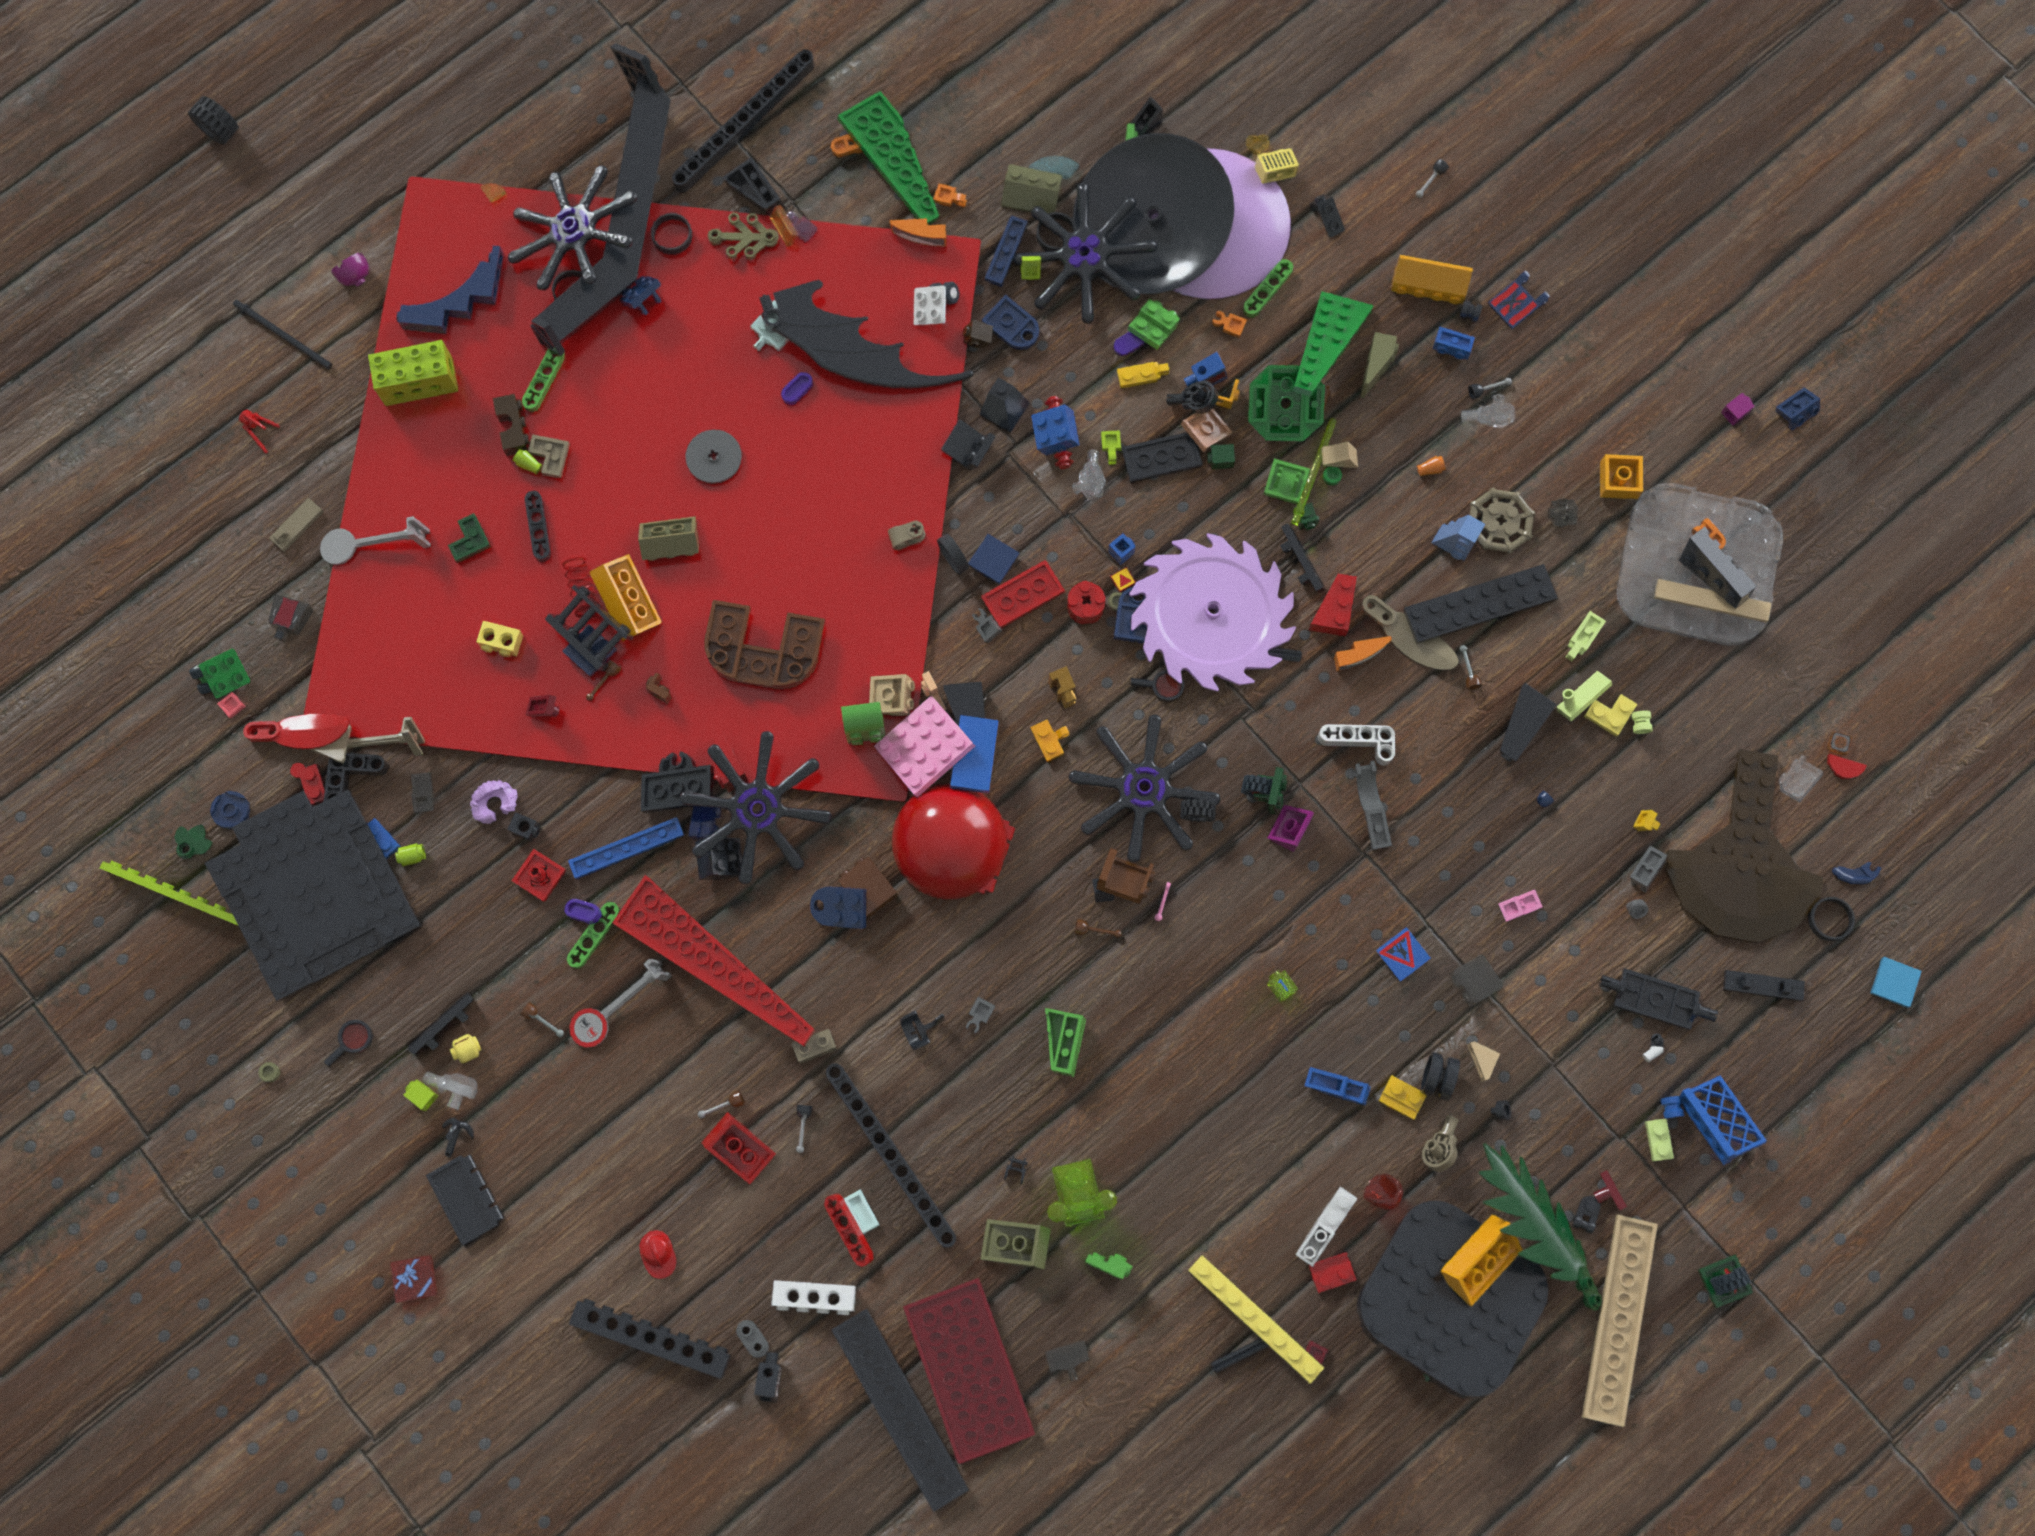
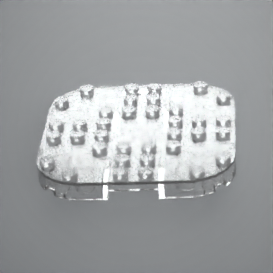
[1617,483,1783,646]

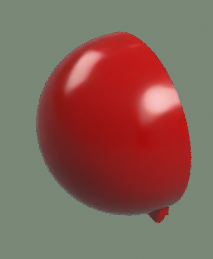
[892,783,1016,899]

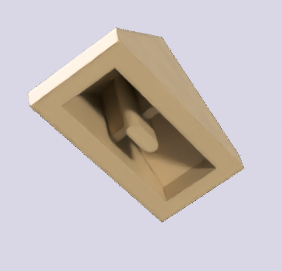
[1321,442,1358,468]
[1467,1042,1500,1082]

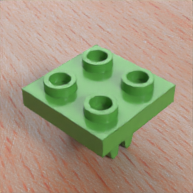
[1263,459,1310,505]

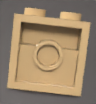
[869,674,915,716]

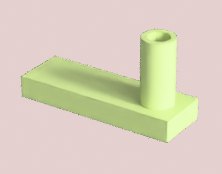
[1557,671,1612,721]

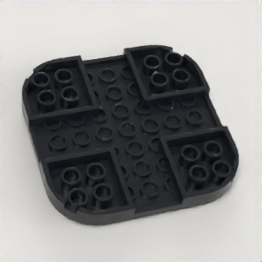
[1357,1201,1548,1399]

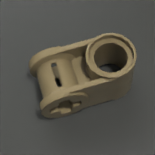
[888,521,925,550]

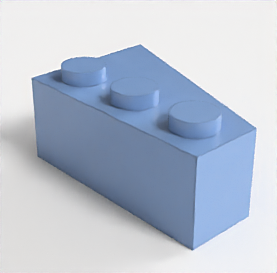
[1432,515,1485,561]

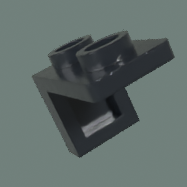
[1309,194,1345,237]

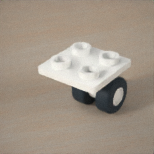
[914,282,959,325]

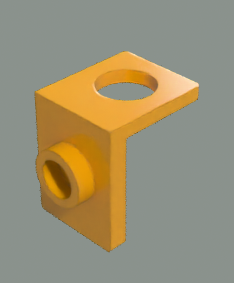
[1215,379,1240,409]

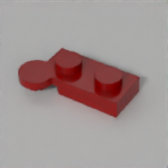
[290,763,325,806]

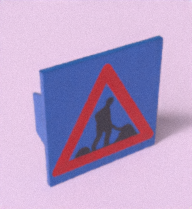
[1376,927,1431,982]

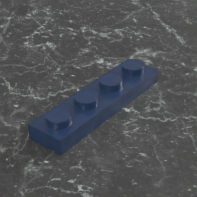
[985,215,1028,287]

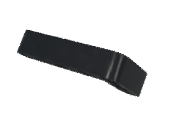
[323,753,389,802]

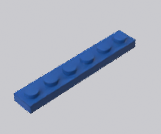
[568,817,684,879]

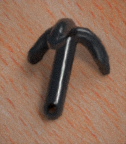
[442,1118,474,1157]

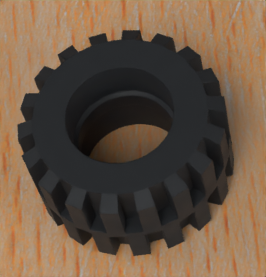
[188,96,239,145]

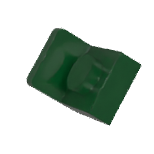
[1293,502,1319,530]

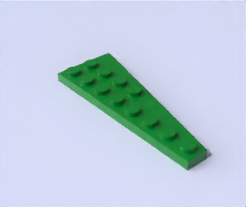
[1293,291,1374,396]

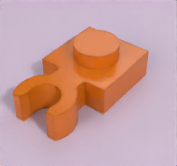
[1212,311,1247,338]

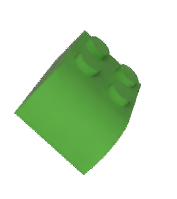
[841,702,886,745]

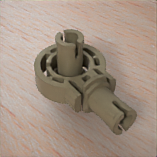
[1422,1116,1459,1172]

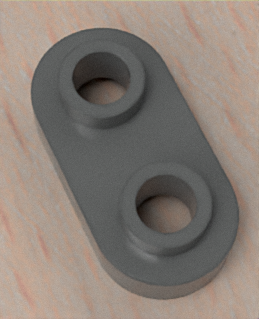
[736,1320,769,1358]

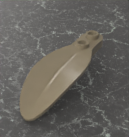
[1361,595,1458,670]

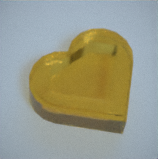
[1246,134,1270,156]

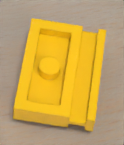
[1378,1075,1427,1120]

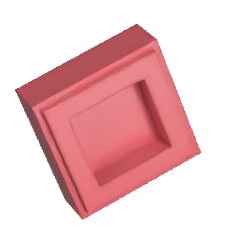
[217,692,246,719]

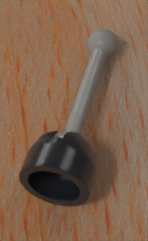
[1416,159,1449,198]
[1468,378,1512,399]
[796,1105,813,1153]

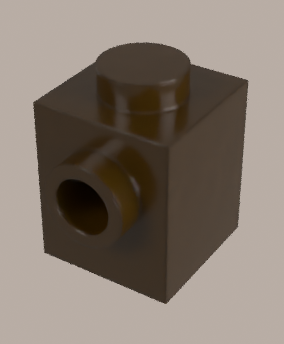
[963,320,993,349]

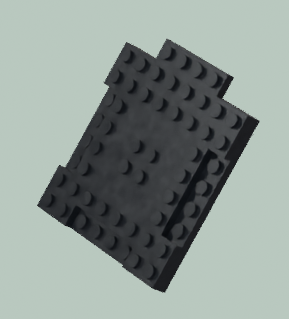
[205,790,422,1002]

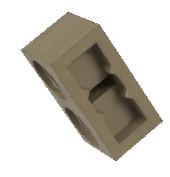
[792,1029,837,1064]

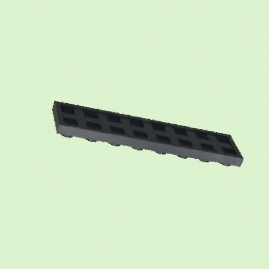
[1403,564,1558,644]

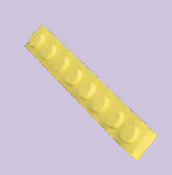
[1188,1256,1324,1384]

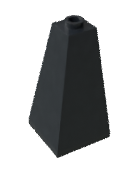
[943,681,985,726]
[1500,683,1557,762]

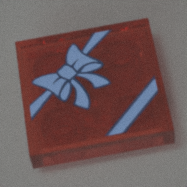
[390,1255,437,1303]

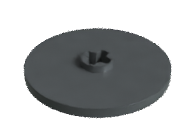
[686,430,742,484]

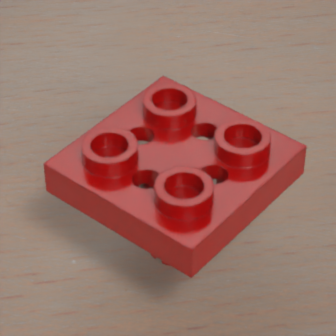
[512,849,567,903]

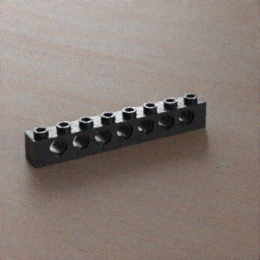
[569,1298,732,1379]

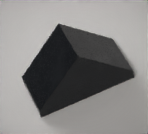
[1130,97,1163,136]

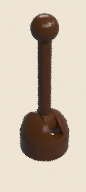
[586,660,622,701]
[1074,919,1122,938]

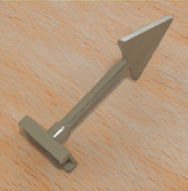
[310,717,425,763]

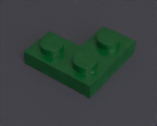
[448,513,491,563]

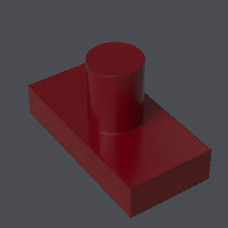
[526,695,560,717]
[1593,1170,1627,1210]

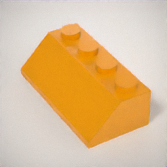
[1391,255,1473,304]
[589,554,662,641]
[1441,1215,1523,1306]

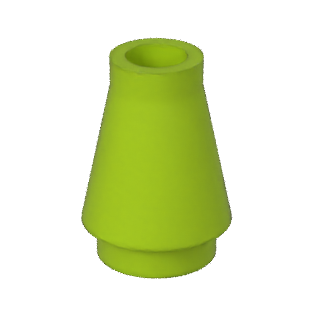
[513,449,542,474]

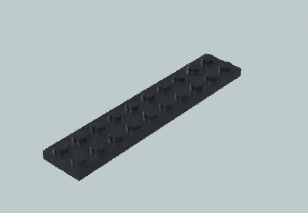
[832,1309,969,1512]

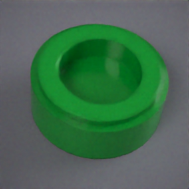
[1323,466,1342,486]

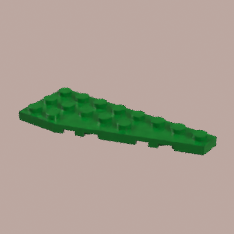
[837,91,939,225]

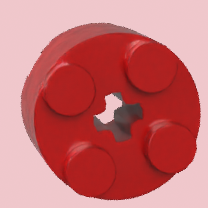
[1067,581,1105,624]

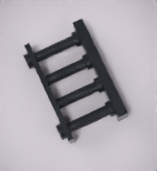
[545,585,634,671]

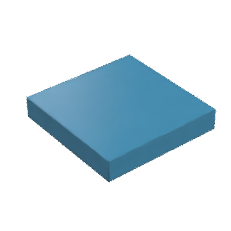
[1870,957,1922,1008]

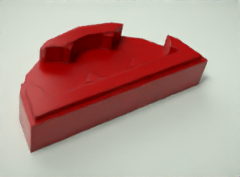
[1827,754,1867,780]

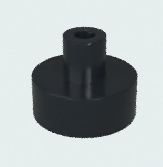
[1491,1100,1511,1121]

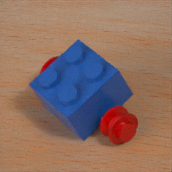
[1031,396,1079,469]

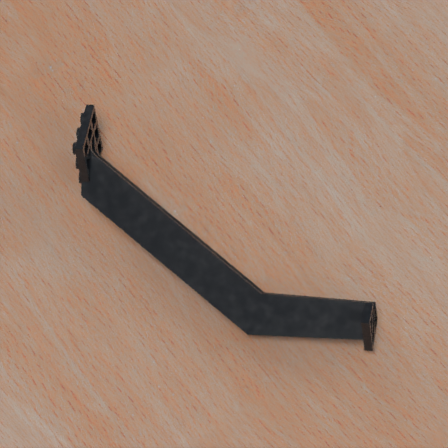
[530,43,671,356]

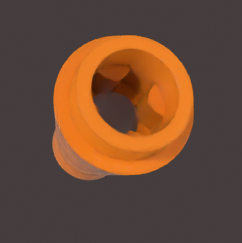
[1417,456,1446,476]

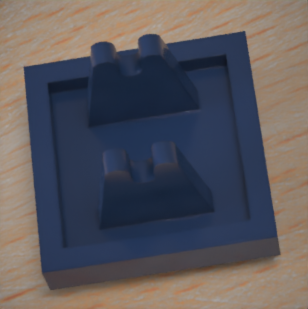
[619,276,662,315]

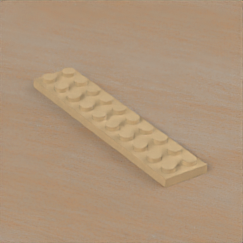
[1582,1215,1658,1427]

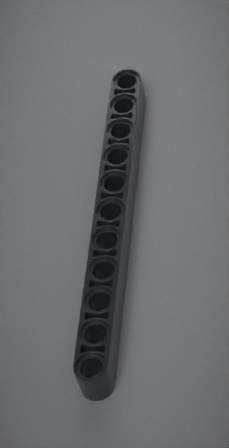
[672,49,815,193]
[826,1063,956,1248]

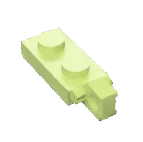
[1565,611,1606,662]

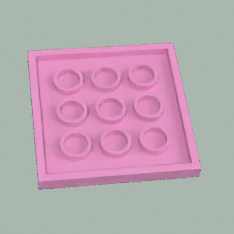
[874,695,975,797]

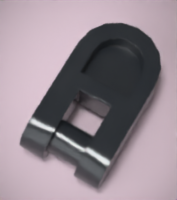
[1572,1196,1601,1234]

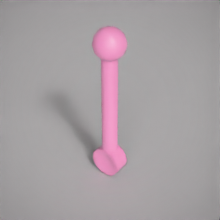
[1155,882,1171,921]

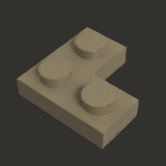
[528,435,570,478]

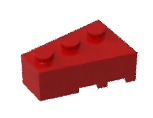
[1308,573,1357,637]

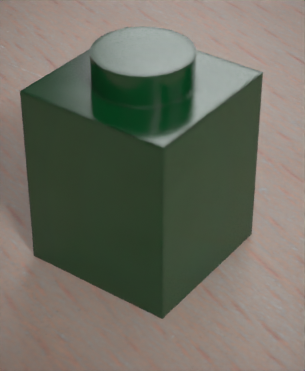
[1207,444,1235,470]

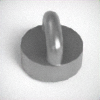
[1626,899,1648,919]

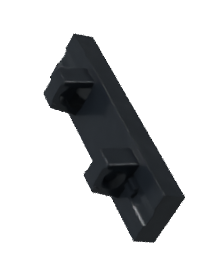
[1280,523,1326,593]
[1723,970,1805,1001]
[408,992,473,1055]

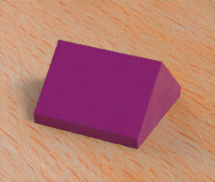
[1268,805,1314,852]

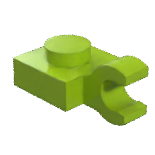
[1101,431,1121,465]

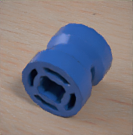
[1661,1096,1684,1119]

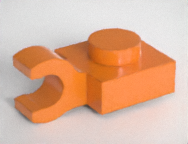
[933,183,967,207]

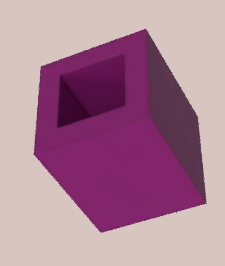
[1721,393,1755,426]

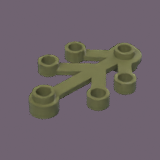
[708,213,779,260]

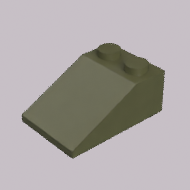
[1360,332,1399,398]
[981,1219,1051,1269]

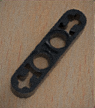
[525,491,551,562]

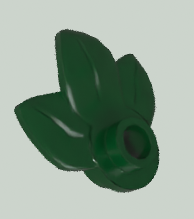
[175,824,213,859]

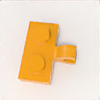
[1030,719,1069,762]

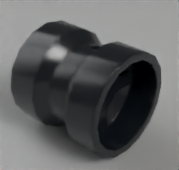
[1459,300,1483,323]

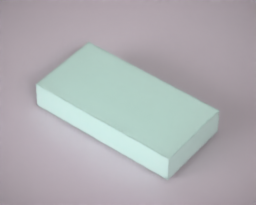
[844,1190,879,1234]

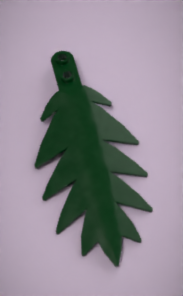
[1478,1143,1602,1310]

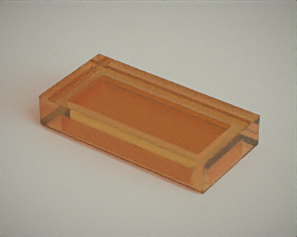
[770,205,798,246]

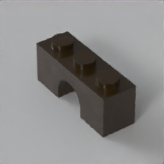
[492,394,530,456]

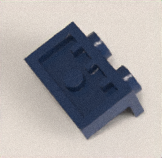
[1776,387,1820,430]

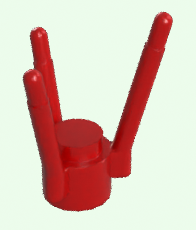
[239,410,280,454]

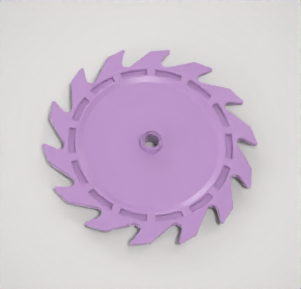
[1129,533,1296,692]

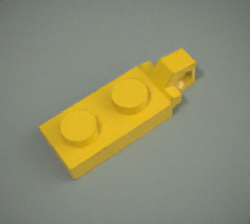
[1117,362,1169,388]

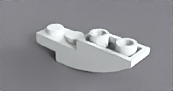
[1296,1187,1357,1267]

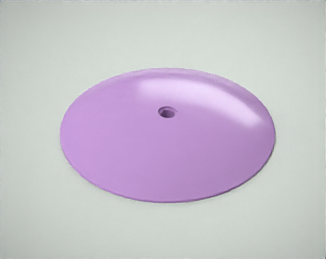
[1151,149,1290,299]

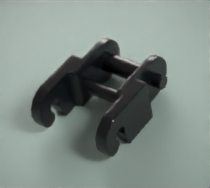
[1004,1155,1028,1184]

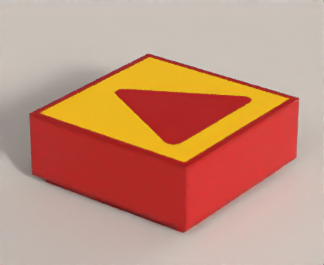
[1110,567,1136,593]

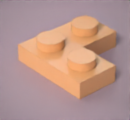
[921,671,947,713]

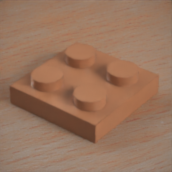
[1181,408,1233,452]

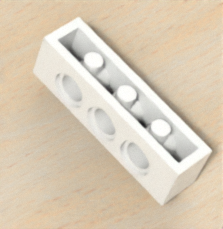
[772,1281,856,1315]

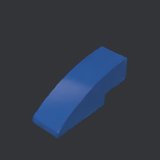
[1305,1067,1371,1106]

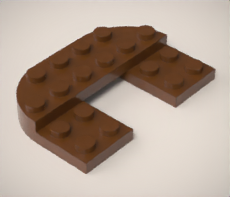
[704,600,825,689]

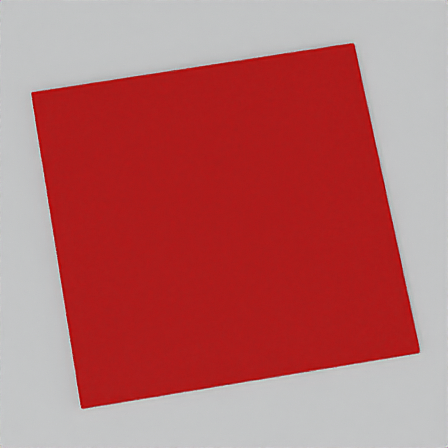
[303,176,981,802]

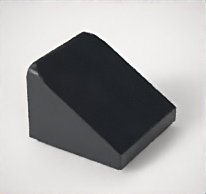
[1092,878,1114,903]

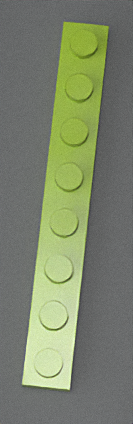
[100,860,238,925]

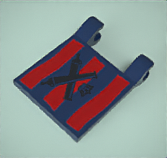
[1488,271,1549,329]

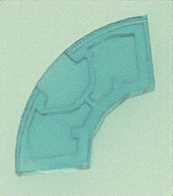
[1028,156,1079,179]

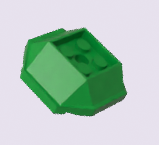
[1248,365,1325,441]

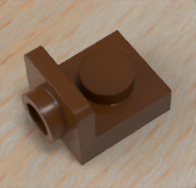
[646,673,672,704]

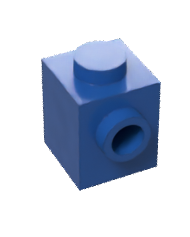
[1108,533,1136,565]

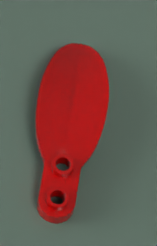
[243,714,349,749]

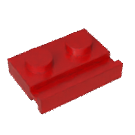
[1308,1252,1356,1293]

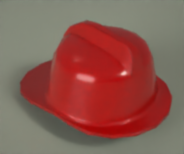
[639,1230,677,1279]

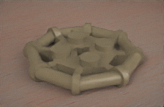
[1469,488,1536,554]

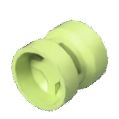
[1632,711,1653,734]

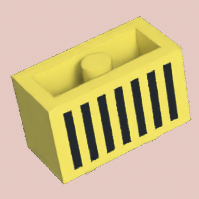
[1254,148,1299,184]

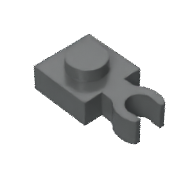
[972,608,1002,643]
[966,997,995,1034]

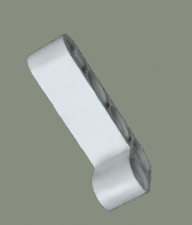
[1318,724,1395,766]

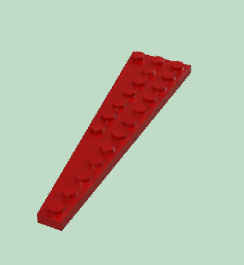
[612,875,815,1047]

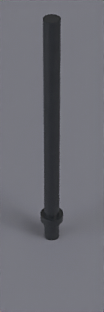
[233,300,332,370]

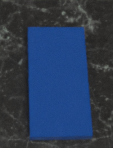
[950,715,998,794]

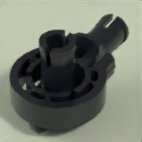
[1166,381,1219,414]

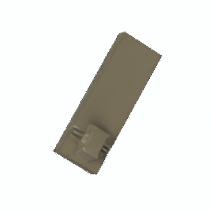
[269,498,324,552]

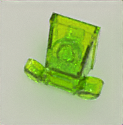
[1048,1159,1117,1227]

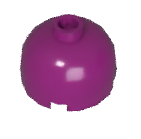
[331,252,369,287]

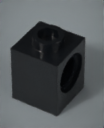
[507,812,540,842]

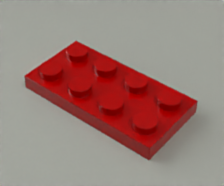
[981,560,1065,629]

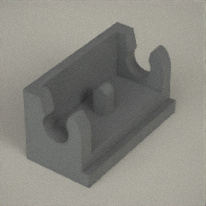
[1630,846,1667,893]

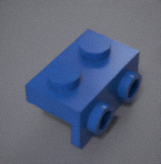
[1433,327,1475,360]

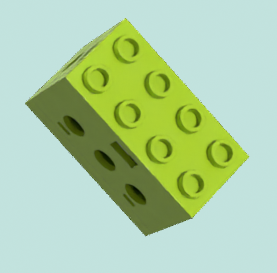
[368,340,458,406]

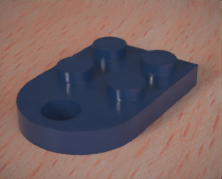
[981,295,1039,350]
[1113,587,1147,644]
[810,886,867,929]

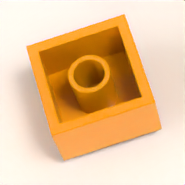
[1600,454,1643,499]

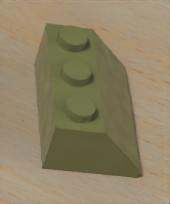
[1001,164,1062,214]
[638,516,699,561]

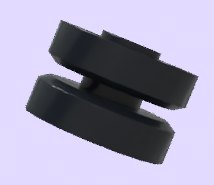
[1420,1051,1460,1101]

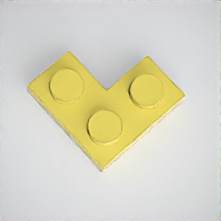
[1584,694,1637,737]

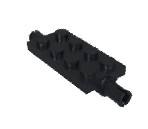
[1599,968,1718,1030]

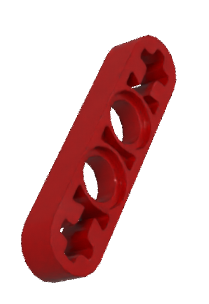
[824,1194,874,1267]

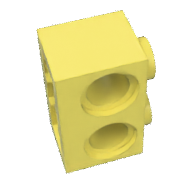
[476,621,524,657]

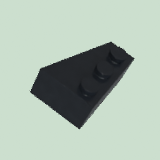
[722,157,785,216]

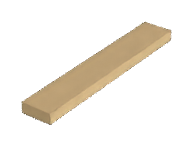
[1654,579,1771,623]

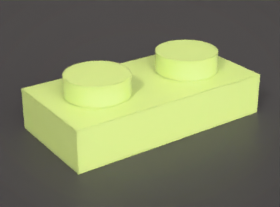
[1645,1119,1674,1161]

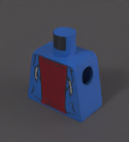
[1184,352,1228,388]

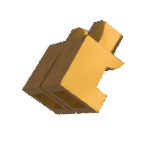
[1048,666,1076,709]

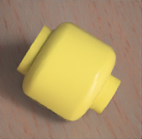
[450,1034,481,1063]

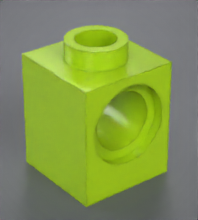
[404,1079,439,1111]

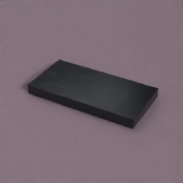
[1121,432,1203,483]

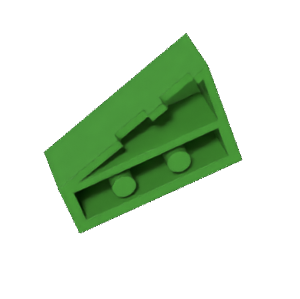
[1045,1008,1086,1077]

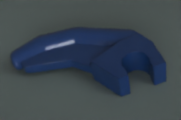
[1832,862,1881,884]

